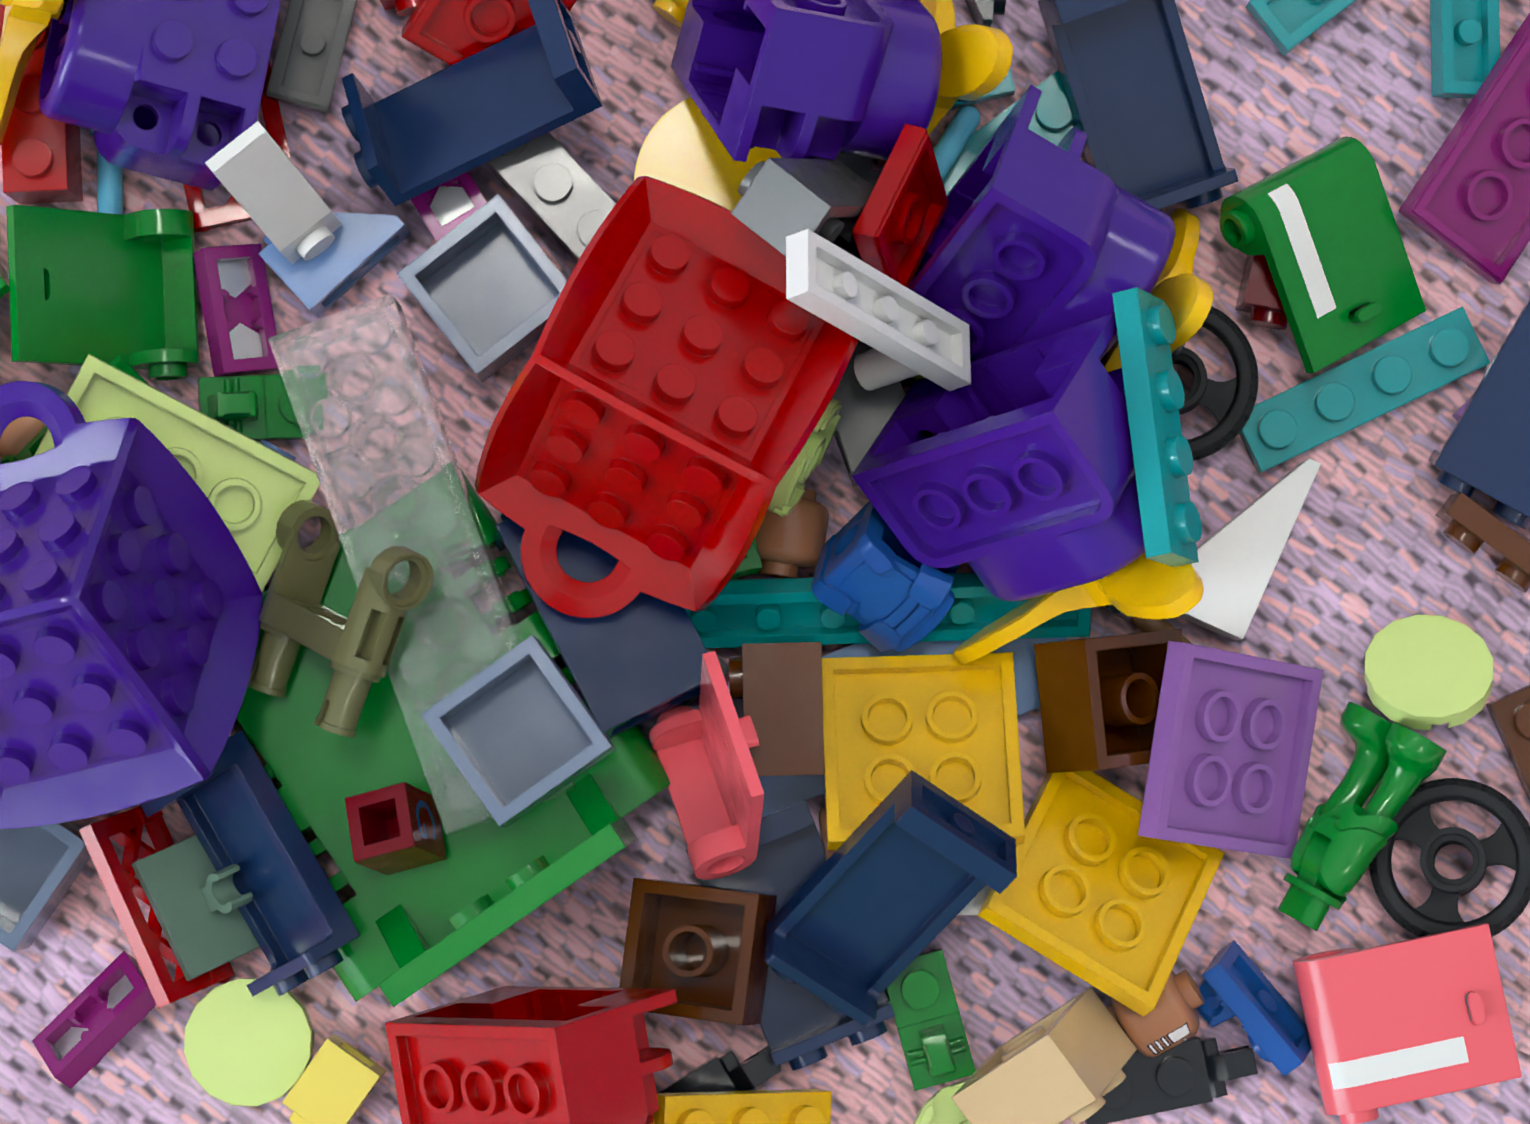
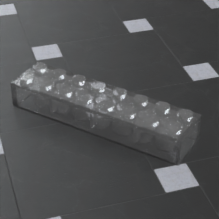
[268,293,577,835]

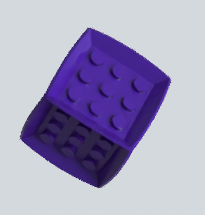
[0,381,263,829]

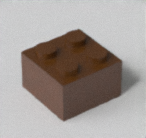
[1034,629,1183,773]
[729,642,824,776]
[619,878,777,1026]

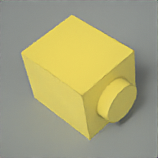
[282,1034,386,1124]

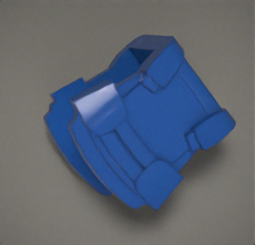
[811,501,960,652]

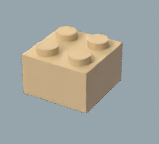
[951,986,1137,1124]

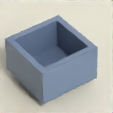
[397,194,567,383]
[420,635,617,828]
[0,821,91,952]

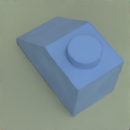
[258,212,411,318]

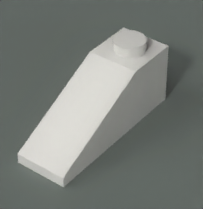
[205,121,343,264]
[1179,458,1321,641]

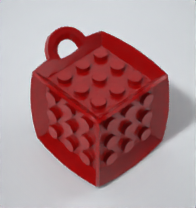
[475,176,859,618]

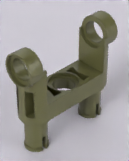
[248,500,434,738]

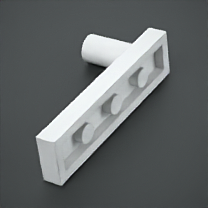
[786,229,971,391]

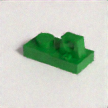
[197,373,331,441]
[886,948,976,1091]

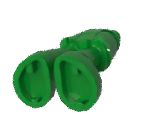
[1277,701,1447,931]

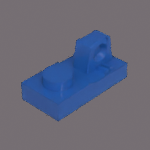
[1196,940,1311,1076]

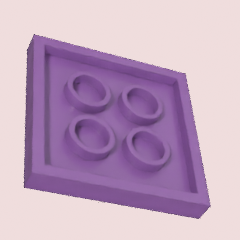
[1138,641,1324,859]

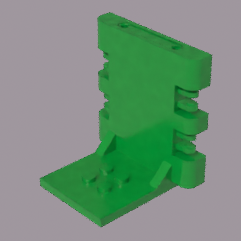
[233,465,671,1008]

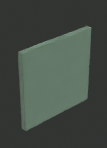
[131,835,260,982]

